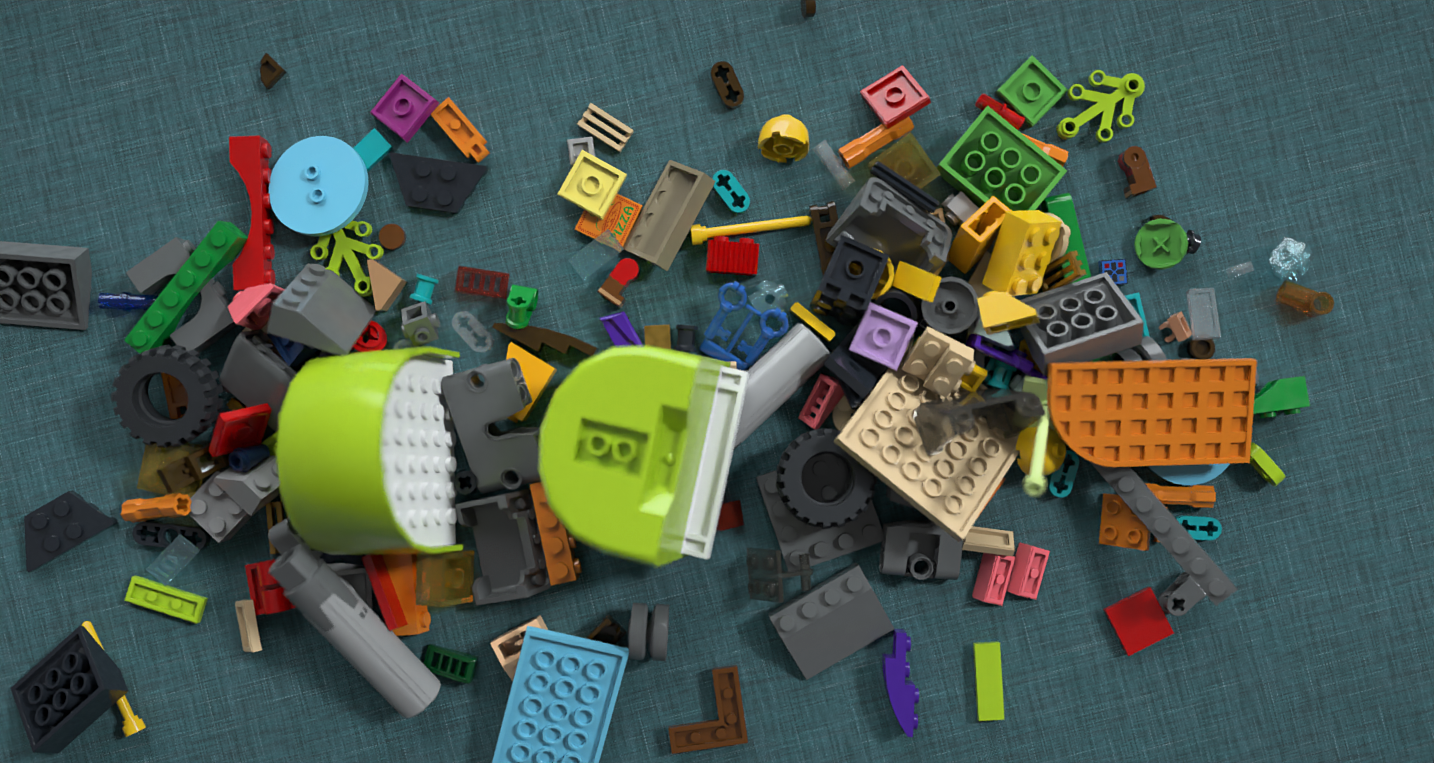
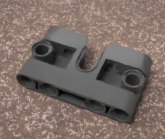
[441,358,541,494]
[879,485,963,580]

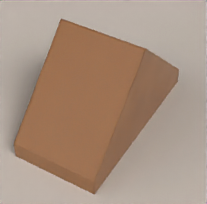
[367,259,407,312]

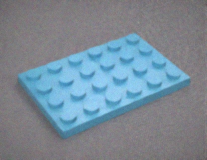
[492,626,629,763]

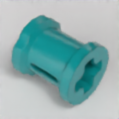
[409,273,439,305]
[987,360,1017,392]

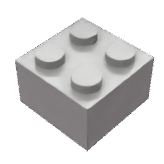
[188,469,255,543]

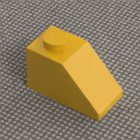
[977,291,1039,335]

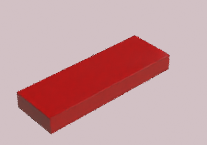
[362,554,408,631]

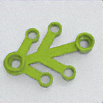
[1056,70,1145,143]
[310,220,384,297]

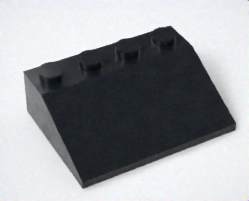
[10,626,129,753]

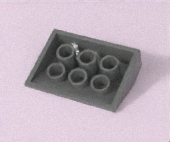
[0,241,92,330]
[267,263,377,356]
[1019,272,1144,376]
[768,562,894,680]

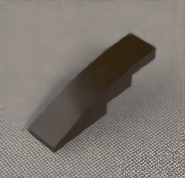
[492,323,599,357]
[156,434,267,494]

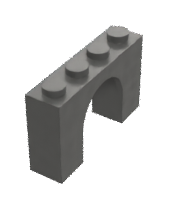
[126,237,239,353]

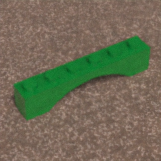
[124,221,248,353]
[1253,376,1310,419]

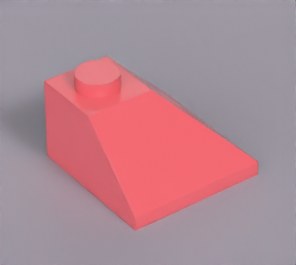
[228,283,285,330]

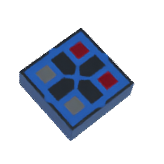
[1098,259,1128,285]

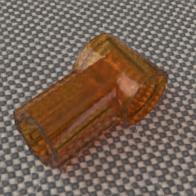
[1276,280,1334,317]

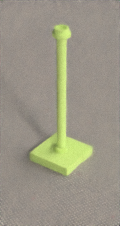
[1015,375,1056,496]

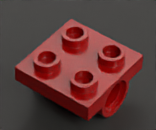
[245,559,296,615]

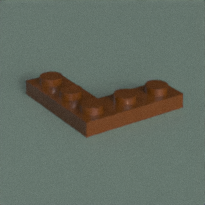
[668,665,748,754]

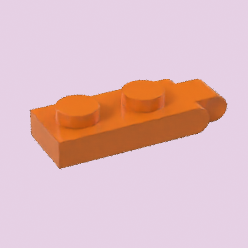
[431,97,490,163]

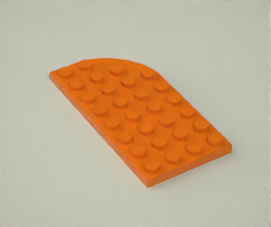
[1047,358,1257,467]

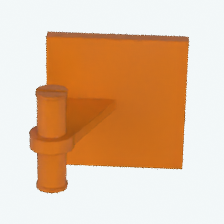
[1099,493,1168,551]

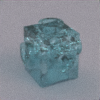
[1268,236,1315,282]
[748,279,789,318]

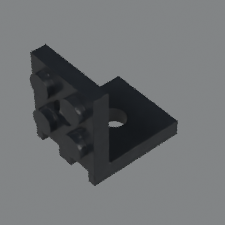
[809,235,889,326]
[824,319,914,398]

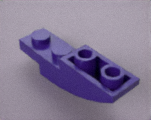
[882,629,919,737]

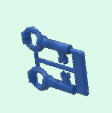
[699,281,788,371]

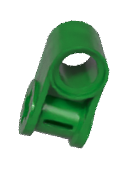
[506,284,538,329]

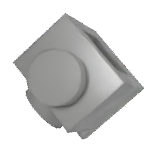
[941,191,979,231]

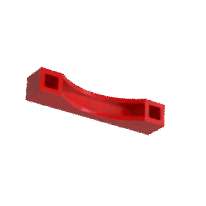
[229,136,275,292]

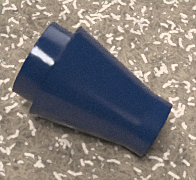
[228,444,270,472]

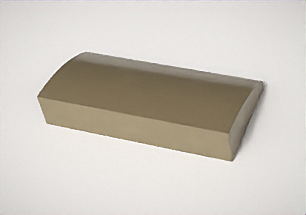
[622,160,716,271]

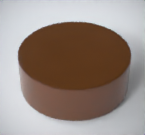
[379,224,406,250]

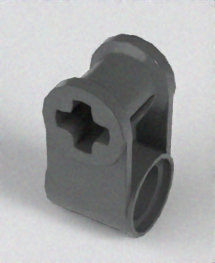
[1158,571,1206,616]

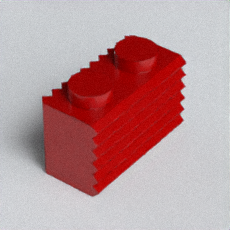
[706,236,759,276]

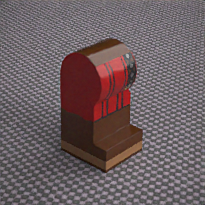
[1118,146,1157,199]
[598,258,640,309]

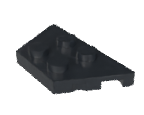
[390,152,488,214]
[24,491,118,572]

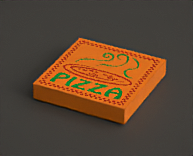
[575,194,643,252]

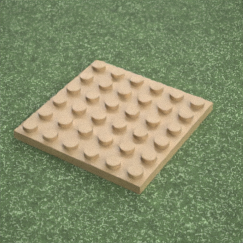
[834,333,1025,542]

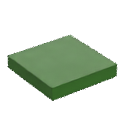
[995,55,1068,128]

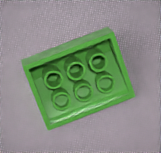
[933,105,1067,211]

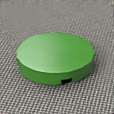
[1134,218,1188,270]

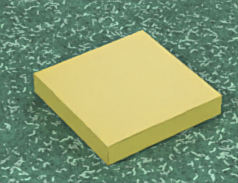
[558,150,627,220]

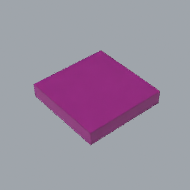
[370,73,439,143]

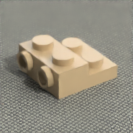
[901,327,975,398]

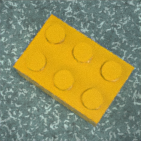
[982,210,1062,296]

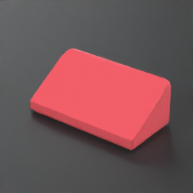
[1006,543,1050,600]
[972,553,1015,606]

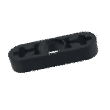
[132,521,211,551]

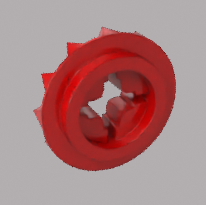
[351,321,387,352]

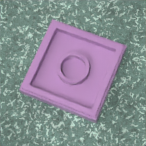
[849,302,918,371]

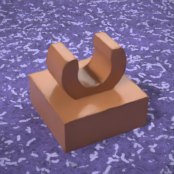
[1159,311,1192,342]

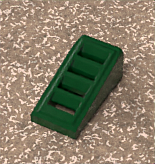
[424,644,479,684]

